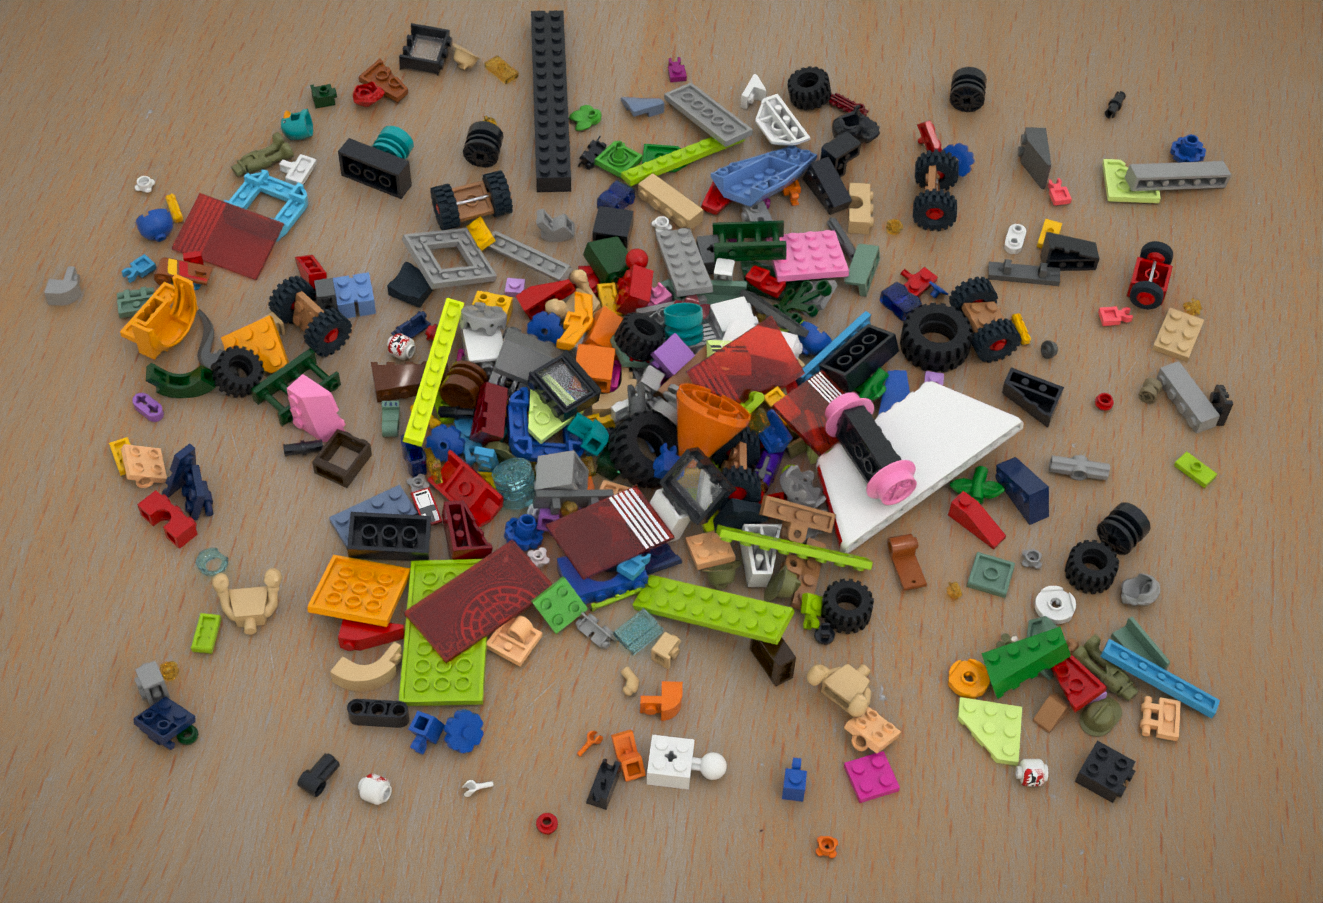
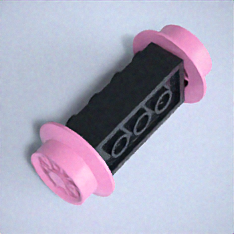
[825,392,917,505]

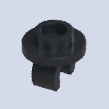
[814,623,835,645]

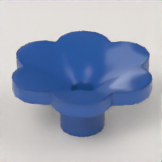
[929,281,948,298]

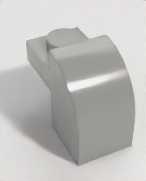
[536,208,575,242]
[45,266,82,306]
[634,365,665,400]

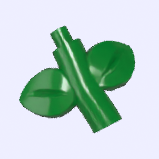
[855,368,889,402]
[950,466,1005,504]

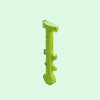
[590,587,643,612]

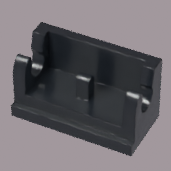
[586,759,621,810]

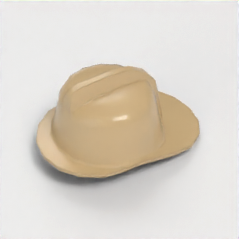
[452,43,481,70]

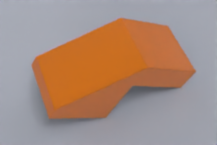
[611,729,646,782]

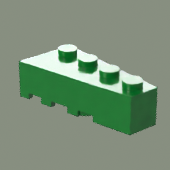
[981,627,1071,699]

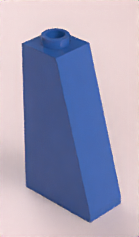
[878,370,910,415]

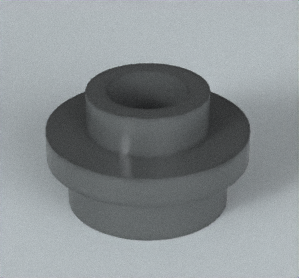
[1041,340,1058,359]

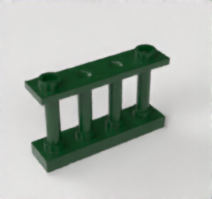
[713,220,787,262]
[251,348,341,427]

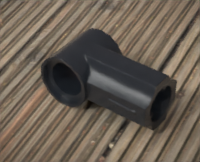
[297,753,340,797]

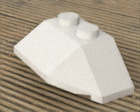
[755,94,810,146]

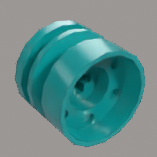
[372,126,414,160]
[663,303,704,346]

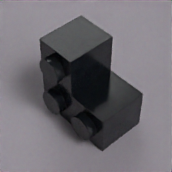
[820,131,861,178]

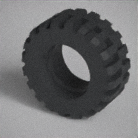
[900,303,973,373]
[609,411,678,488]

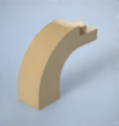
[592,365,637,417]
[330,642,403,692]

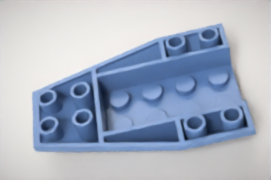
[711,145,817,207]

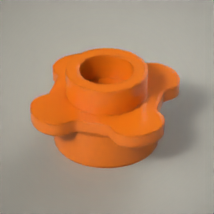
[815,836,838,859]

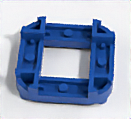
[506,387,585,462]

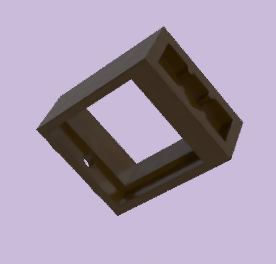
[312,429,372,488]
[750,637,796,687]

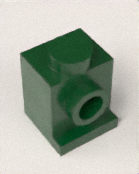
[310,84,337,109]

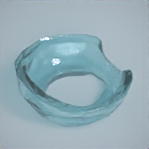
[195,548,228,576]

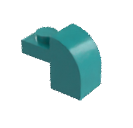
[567,412,609,456]

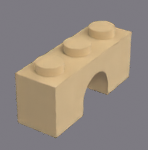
[848,183,874,234]

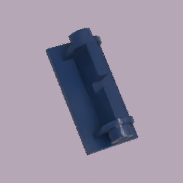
[391,311,431,338]

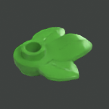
[569,105,602,131]

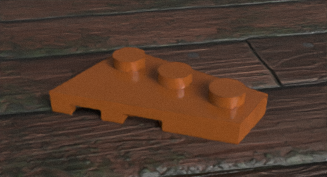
[359,58,408,103]

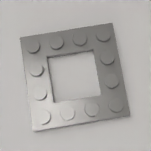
[402,228,497,289]

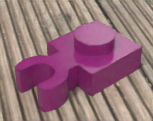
[668,57,687,82]

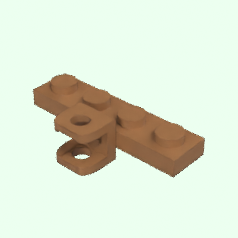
[759,495,836,543]
[779,537,826,610]

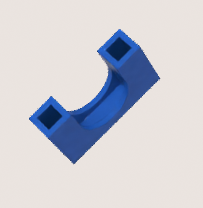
[557,538,648,605]

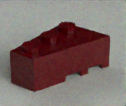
[469,382,509,445]
[442,500,493,560]

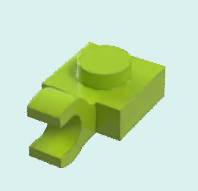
[801,593,823,630]

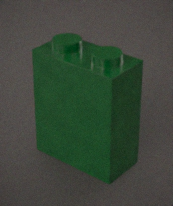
[583,236,629,284]

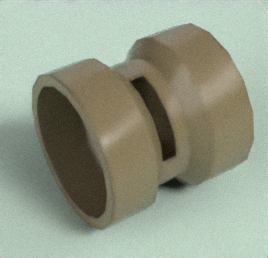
[1138,378,1162,404]

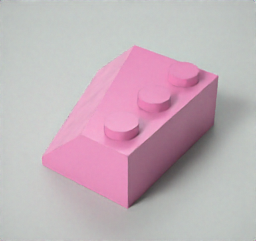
[287,374,346,442]

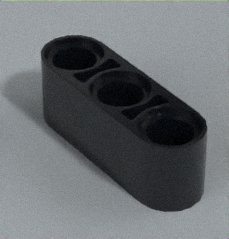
[347,699,410,728]

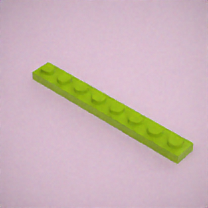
[621,137,745,186]
[716,525,873,571]

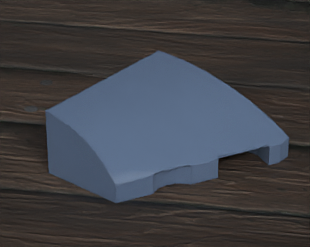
[621,97,664,117]

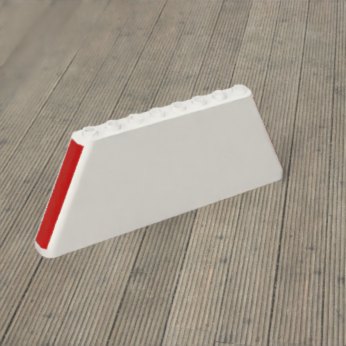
[816,381,1024,554]

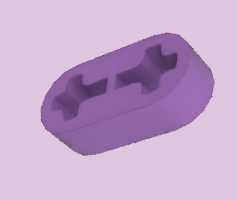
[132,393,164,422]

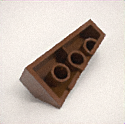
[371,361,449,403]

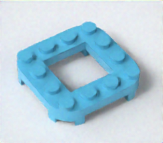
[222,169,309,242]

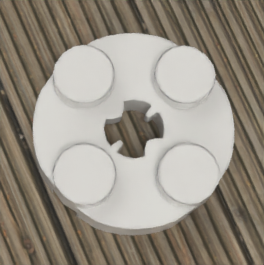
[1034,586,1076,624]

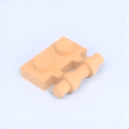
[1140,696,1181,741]

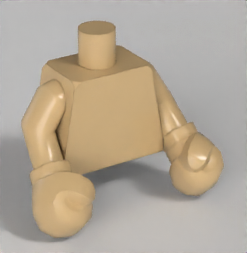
[545,270,601,323]
[212,568,282,635]
[806,664,871,717]

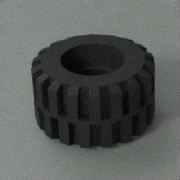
[787,66,831,110]
[614,312,666,361]
[212,346,264,398]
[1065,540,1119,594]
[821,578,874,634]

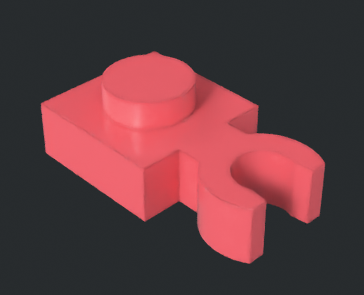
[1048,178,1072,206]
[1098,306,1133,326]

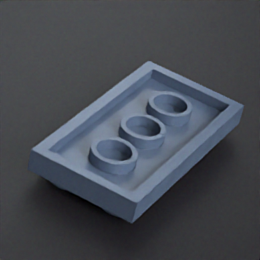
[329,485,418,549]

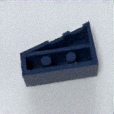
[995,457,1049,525]

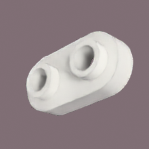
[1004,224,1026,254]

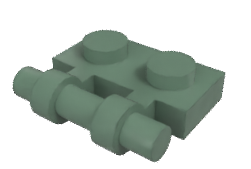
[117,286,155,318]

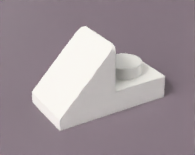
[740,74,766,109]
[714,258,735,281]

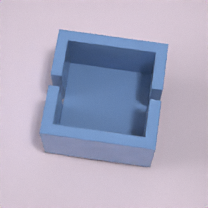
[333,272,376,318]

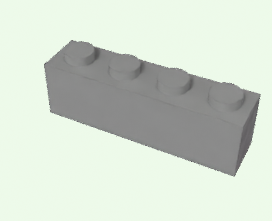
[1156,361,1220,434]

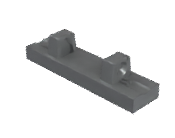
[988,259,1060,286]
[532,489,614,515]

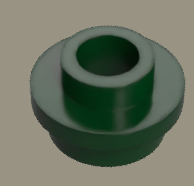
[177,725,199,745]

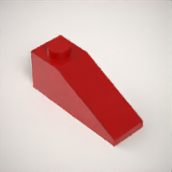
[295,255,327,296]
[516,279,577,320]
[948,491,1006,549]
[338,619,405,651]

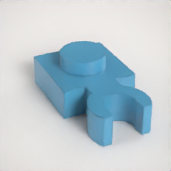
[121,254,157,283]
[617,548,651,581]

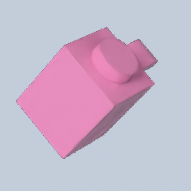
[646,282,672,307]

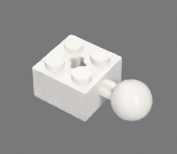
[647,735,727,789]

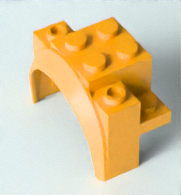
[120,274,198,360]

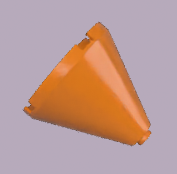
[676,383,751,468]

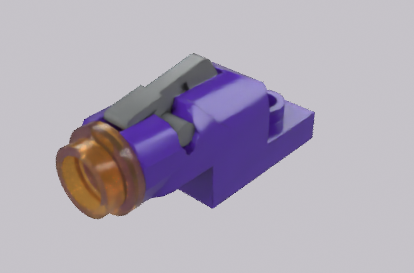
[754,449,785,493]

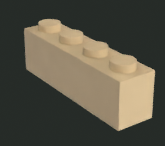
[638,173,703,230]

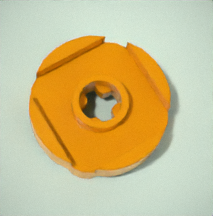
[948,659,990,699]

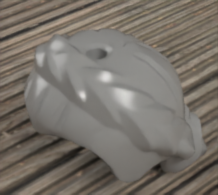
[1121,573,1160,606]

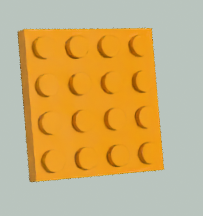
[307,554,411,627]

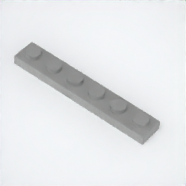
[487,231,573,281]

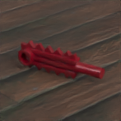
[829,93,869,117]

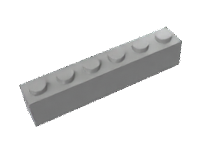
[1125,161,1231,191]

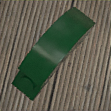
[146,363,216,398]

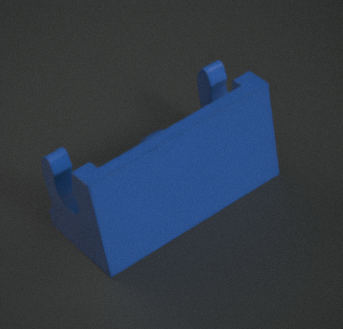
[750,409,793,454]

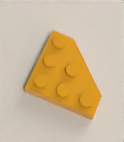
[221,315,289,374]

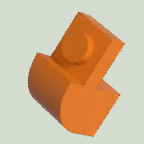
[640,681,683,721]

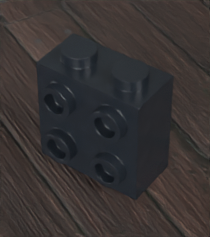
[592,206,634,249]
[1075,740,1136,803]

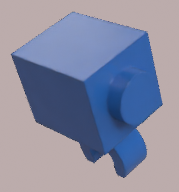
[653,443,685,480]
[408,711,445,755]
[782,757,807,802]

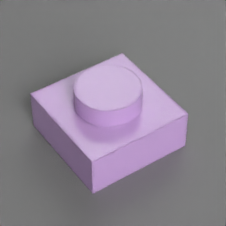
[505,278,525,297]
[924,371,944,385]

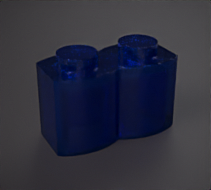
[597,180,635,209]
[879,282,922,322]
[400,434,428,478]

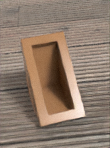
[1033,692,1072,733]

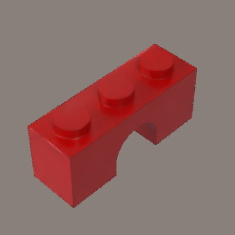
[137,490,198,549]

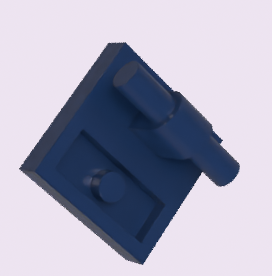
[182,465,214,520]
[133,696,196,750]

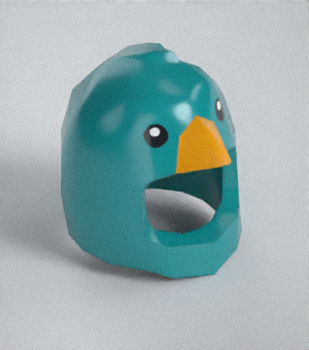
[281,108,314,140]

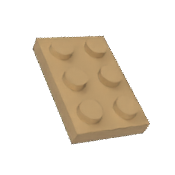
[1152,308,1204,362]

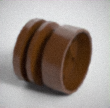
[439,360,488,408]

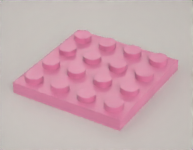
[765,230,849,282]

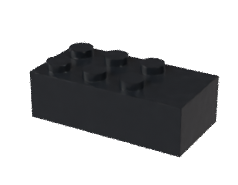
[338,138,412,199]
[819,324,899,393]
[347,512,431,561]

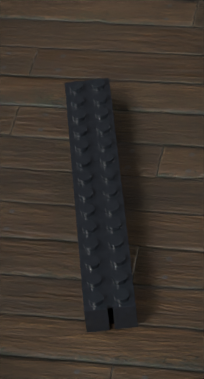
[531,10,571,193]

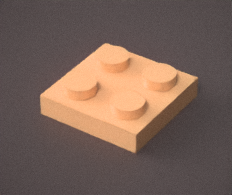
[686,531,735,570]

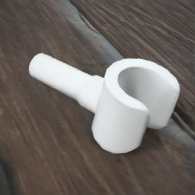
[462,780,493,797]

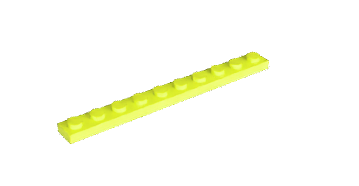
[403,298,464,447]

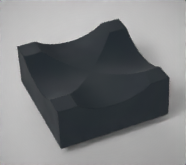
[387,261,434,308]
[713,498,768,533]

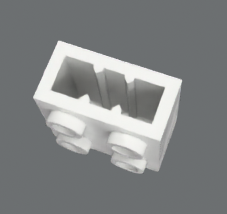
[709,296,759,338]
[644,488,690,543]

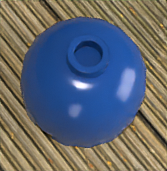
[135,209,173,242]
[798,321,832,356]

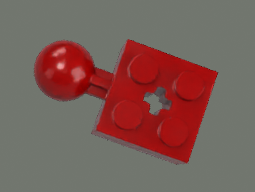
[614,248,654,315]

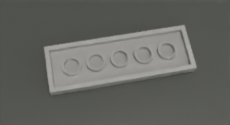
[664,83,753,147]
[655,228,713,297]

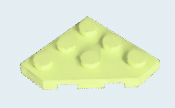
[1102,159,1161,203]
[528,375,584,444]
[957,697,1022,766]

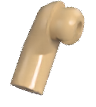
[621,667,639,696]

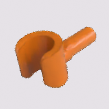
[577,731,603,757]

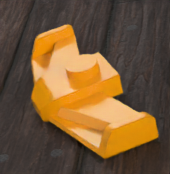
[556,291,594,351]

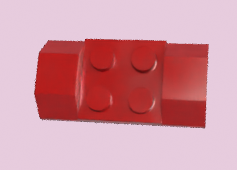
[427,450,504,527]

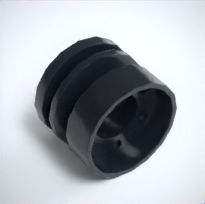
[949,67,987,112]
[463,121,504,168]
[1096,502,1151,555]

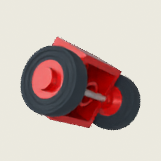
[1127,241,1173,310]

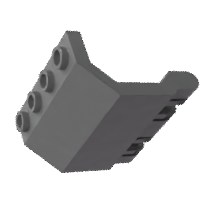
[488,327,576,397]

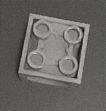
[534,450,589,491]

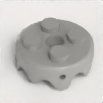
[460,302,507,336]
[780,465,826,509]

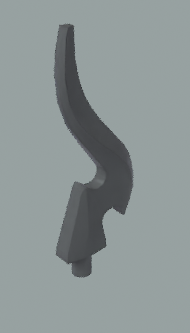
[197,309,240,377]

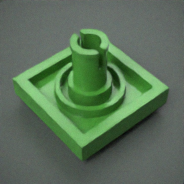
[595,141,643,179]
[531,576,588,634]

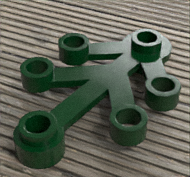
[773,280,832,324]

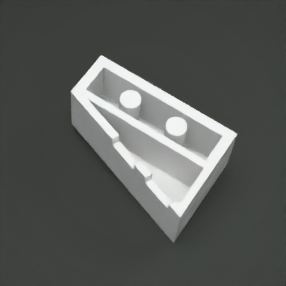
[739,524,782,587]

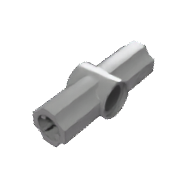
[1049,455,1110,481]

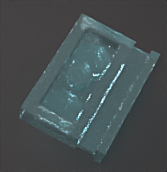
[613,608,664,655]

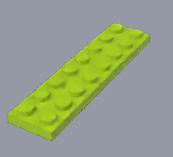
[632,574,794,645]

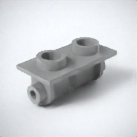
[575,612,617,649]

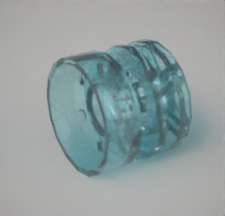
[492,458,536,510]

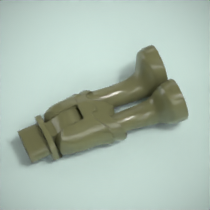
[231,132,294,177]
[1072,634,1139,701]

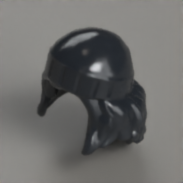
[832,105,880,143]

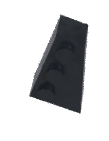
[803,157,852,215]
[1040,232,1100,271]
[1002,367,1064,428]

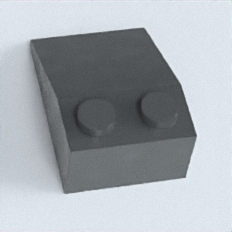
[1018,127,1051,189]

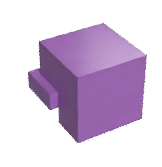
[649,333,695,379]

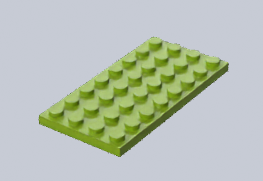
[399,559,491,706]

